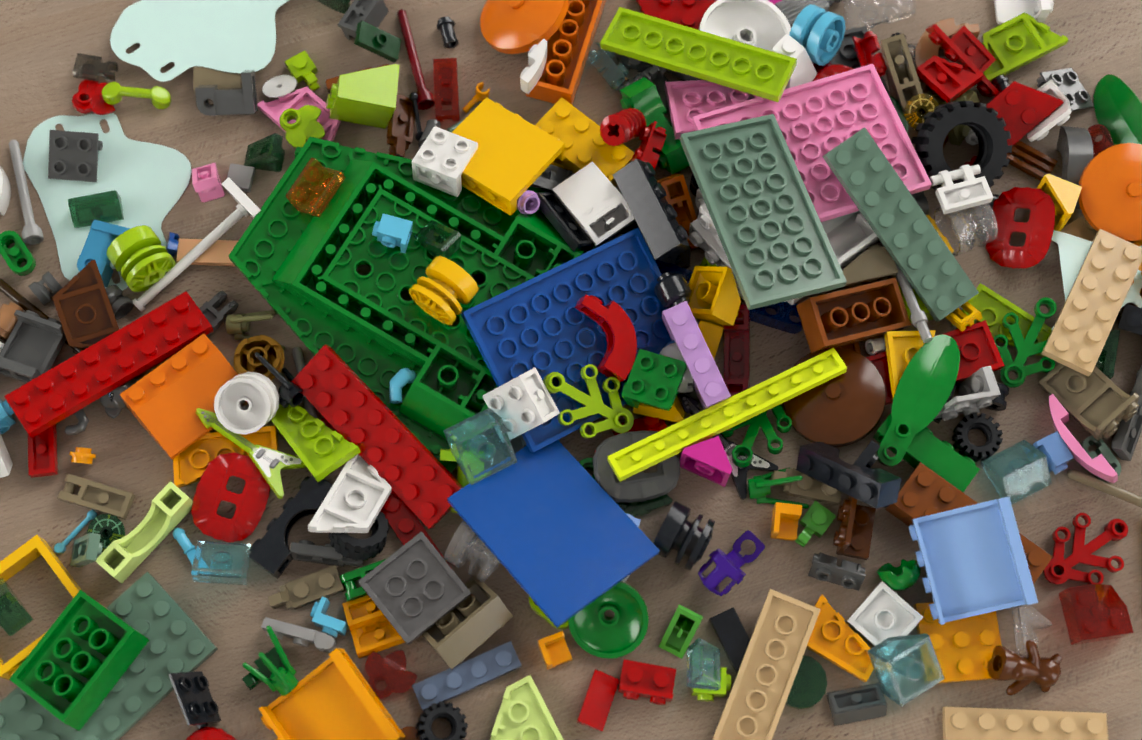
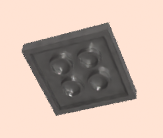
[358,531,471,645]

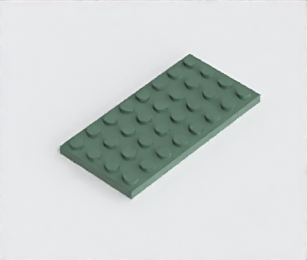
[680,114,847,310]
[0,571,218,740]

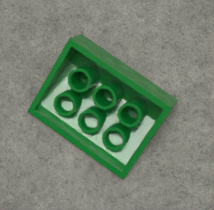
[9,590,149,731]

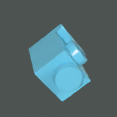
[372,213,413,253]

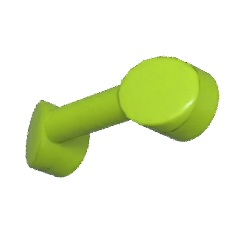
[102,82,171,109]

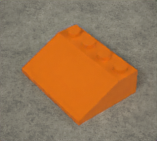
[119,334,247,459]

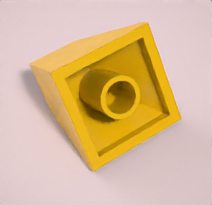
[688,266,741,326]

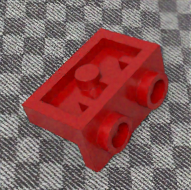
[618,659,676,705]

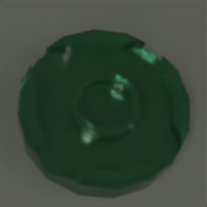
[785,655,827,709]

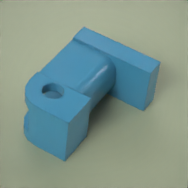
[77,219,130,288]

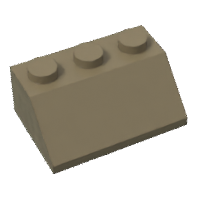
[422,575,513,669]

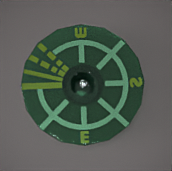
[87,514,125,552]

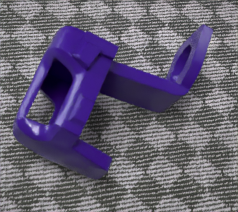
[698,530,765,596]

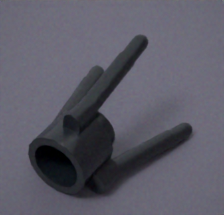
[254,352,305,408]

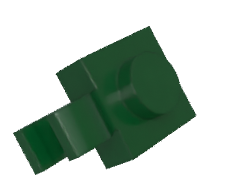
[242,647,285,690]

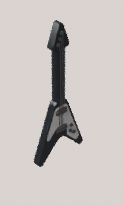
[678,393,778,500]

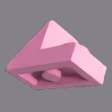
[192,163,224,202]

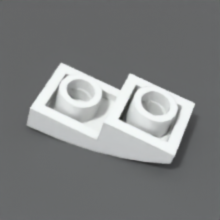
[520,39,547,94]

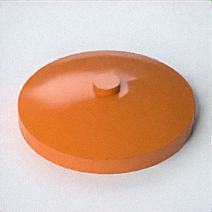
[480,0,568,54]
[1078,143,1142,242]

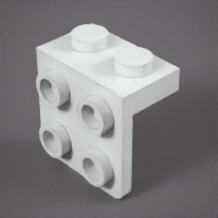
[994,0,1053,25]
[1027,79,1072,142]

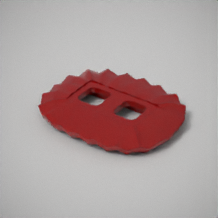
[986,187,1055,268]
[191,452,271,543]

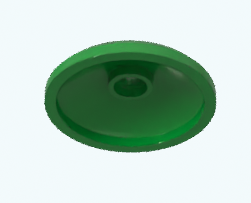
[568,581,649,659]

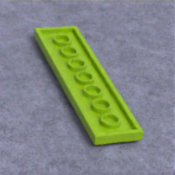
[600,7,797,102]

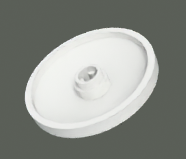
[699,0,791,51]

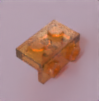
[286,158,346,217]

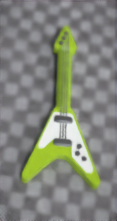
[196,408,306,499]

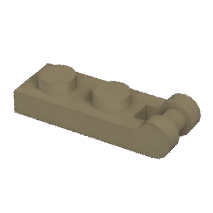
[57,474,135,520]

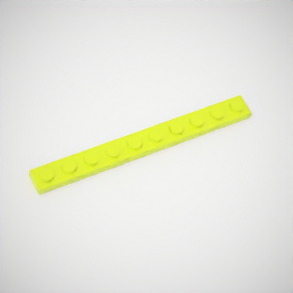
[607,348,847,482]

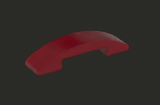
[723,304,750,398]

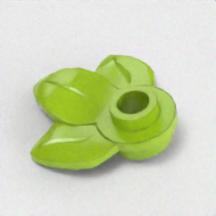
[280,105,325,148]

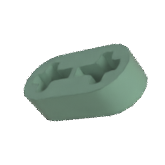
[1080,436,1121,482]

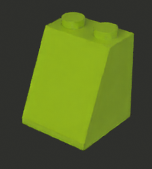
[326,64,400,129]

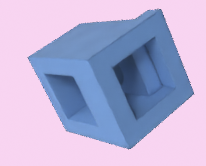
[1028,431,1074,475]

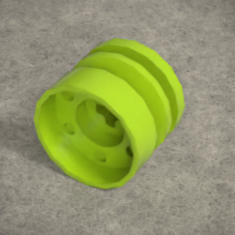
[106,225,176,292]

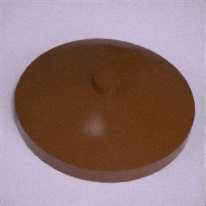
[783,347,885,447]

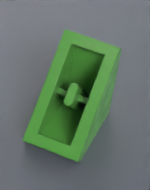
[658,605,703,659]

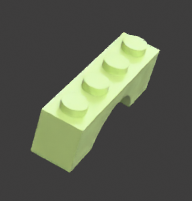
[96,481,193,583]

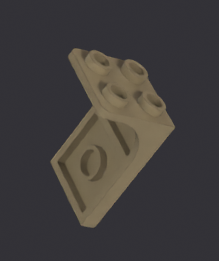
[1038,363,1140,441]

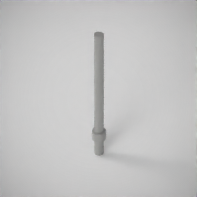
[895,263,933,343]

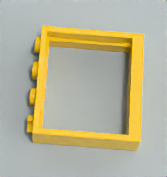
[0,535,82,680]

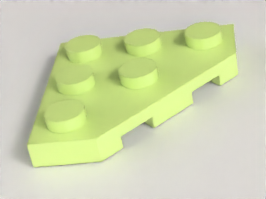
[490,675,563,740]

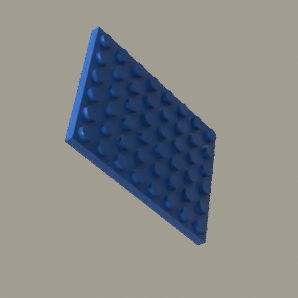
[461,228,675,453]

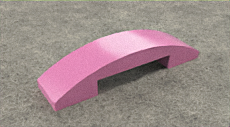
[1049,394,1118,483]

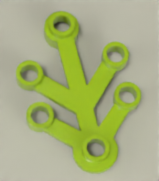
[543,364,634,438]

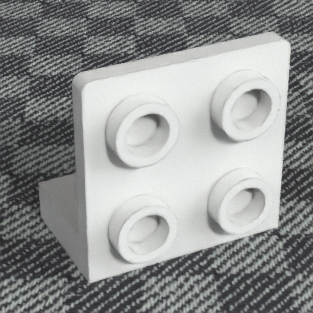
[411,127,478,197]
[483,368,560,441]

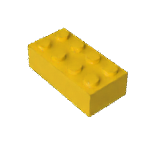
[536,97,634,187]

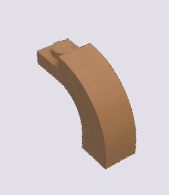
[912,18,980,83]

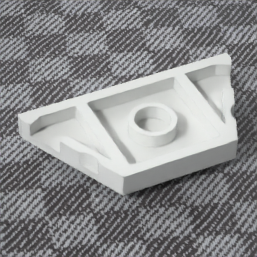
[308,454,392,533]

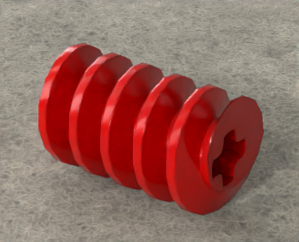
[600,108,646,146]

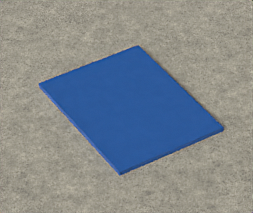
[447,440,660,628]

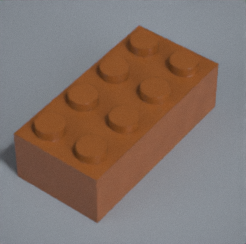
[796,278,911,354]

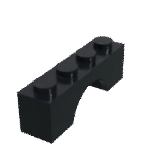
[796,441,902,509]
[249,475,333,579]

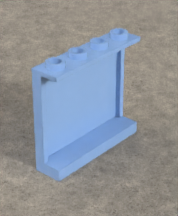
[908,496,1038,625]

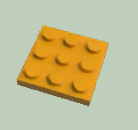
[913,602,1002,685]

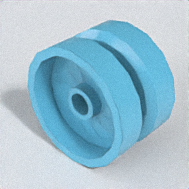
[789,4,846,66]

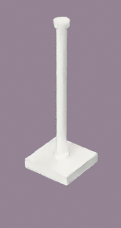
[132,177,261,312]

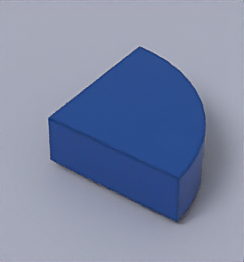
[166,232,179,257]

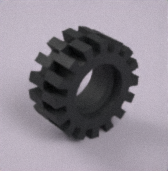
[952,413,1003,462]
[415,702,468,740]

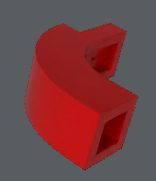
[574,294,637,382]

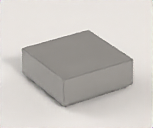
[227,163,256,192]

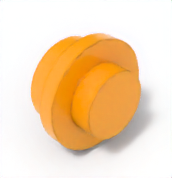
[69,447,96,464]

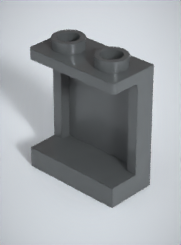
[0,310,66,383]

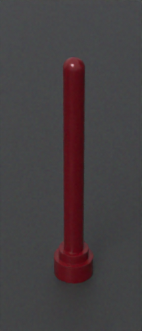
[397,9,435,110]

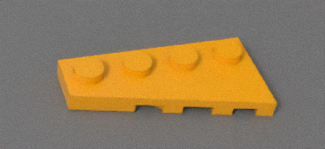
[173,425,278,488]

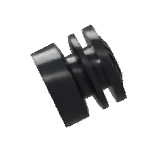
[653,501,715,571]

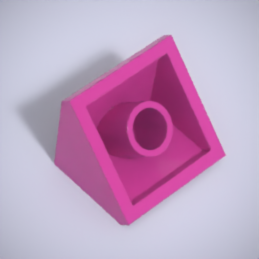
[680,436,732,487]

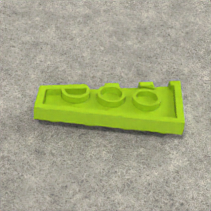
[952,283,1052,357]
[271,404,361,482]

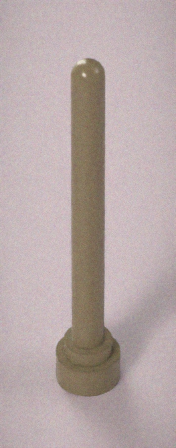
[1067,469,1142,508]

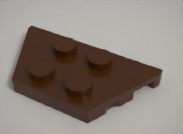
[52,260,119,348]

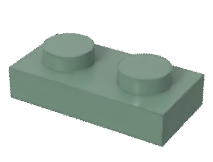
[70,533,102,568]

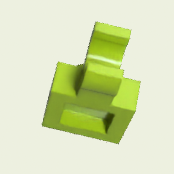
[284,50,320,91]

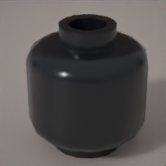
[654,272,692,309]

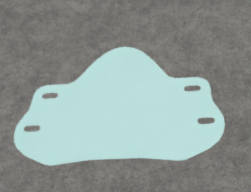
[110,0,289,82]
[23,112,192,291]

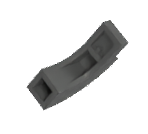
[1056,126,1093,209]

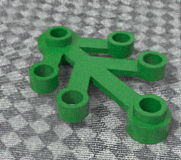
[993,297,1057,388]
[722,405,792,467]

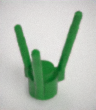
[747,468,809,509]
[242,625,299,696]

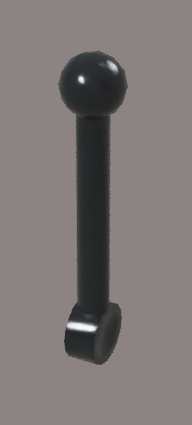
[409,92,423,141]

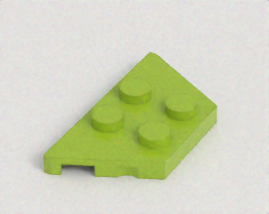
[982,12,1068,82]

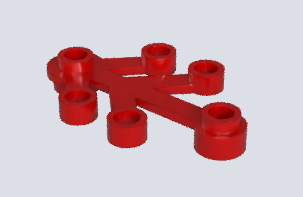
[1043,513,1128,587]

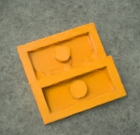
[342,595,405,658]

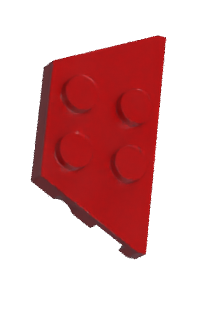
[636,0,717,30]
[986,81,1064,146]

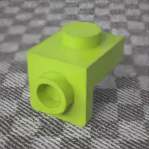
[691,667,731,701]

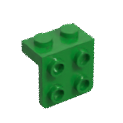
[621,349,687,410]

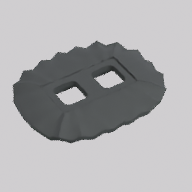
[592,430,681,503]

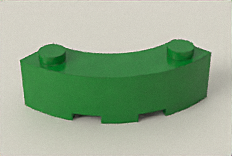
[620,77,690,175]

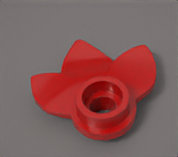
[72,77,115,115]

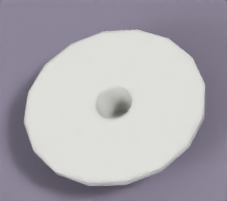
[262,75,297,98]

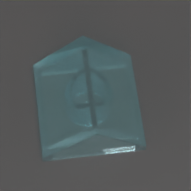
[980,440,1052,505]
[191,541,251,585]

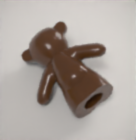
[987,639,1062,696]

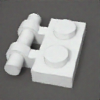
[930,164,994,214]

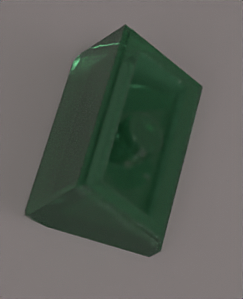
[68,190,124,228]

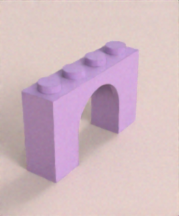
[661,301,731,410]

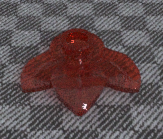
[365,650,418,699]

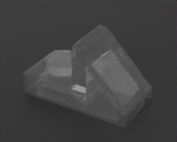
[1011,604,1053,657]

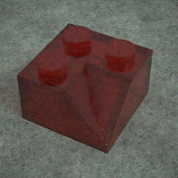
[1059,584,1134,645]

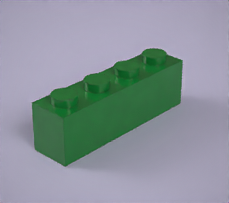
[873,413,980,492]

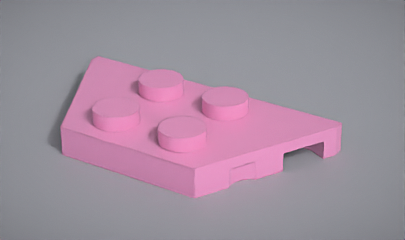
[257,87,341,142]

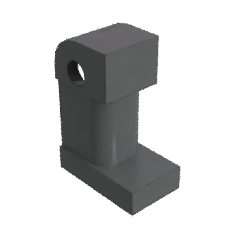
[195,70,258,116]

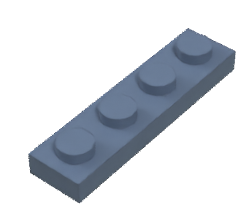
[412,641,522,711]

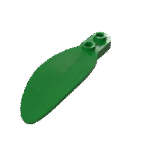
[1093,74,1142,146]
[876,334,960,467]

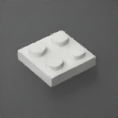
[847,581,923,657]

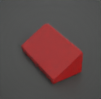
[577,669,620,732]

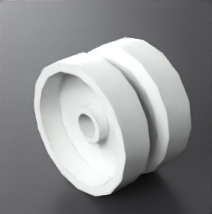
[214,372,279,434]

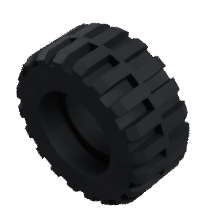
[912,101,1012,190]

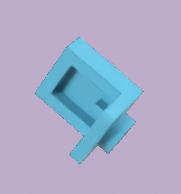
[310,596,348,638]

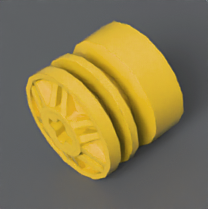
[409,256,479,325]

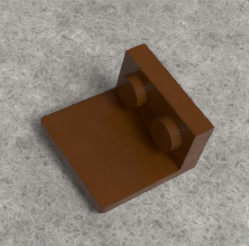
[833,496,876,560]

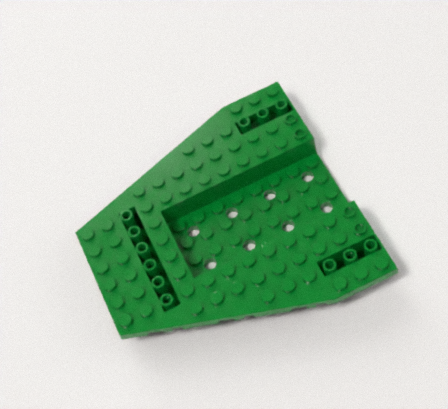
[229,137,586,475]

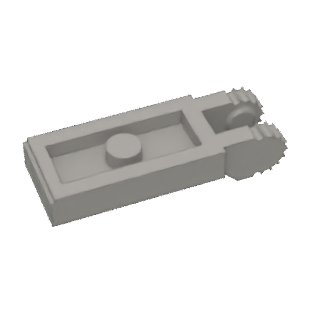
[261,617,337,653]

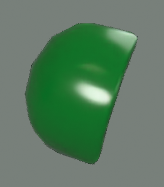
[877,559,921,591]

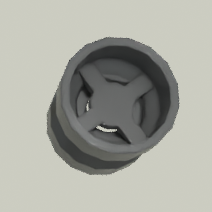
[28,271,62,306]
[106,285,134,320]

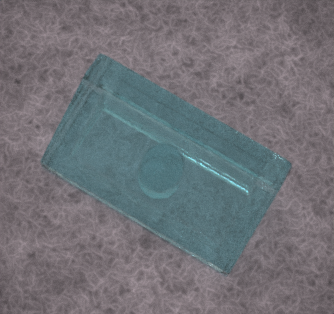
[687,638,721,690]

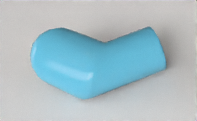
[389,368,416,404]

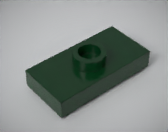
[354,21,401,63]

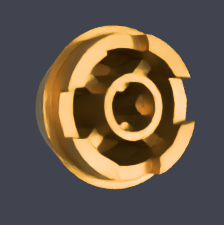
[233,335,285,381]

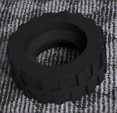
[328,512,389,560]

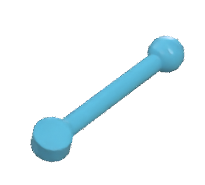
[54,510,97,554]

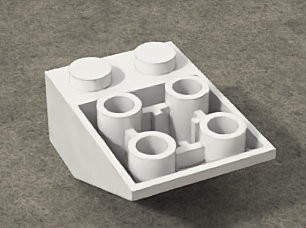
[552,161,636,249]

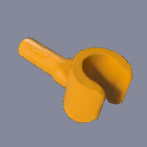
[462,82,490,113]

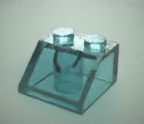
[443,408,517,485]
[867,633,944,707]

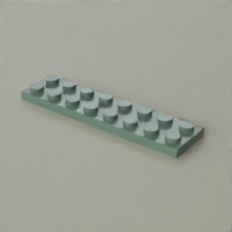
[822,127,979,322]

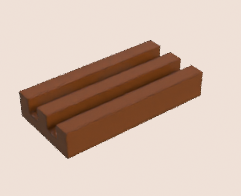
[1006,140,1058,181]

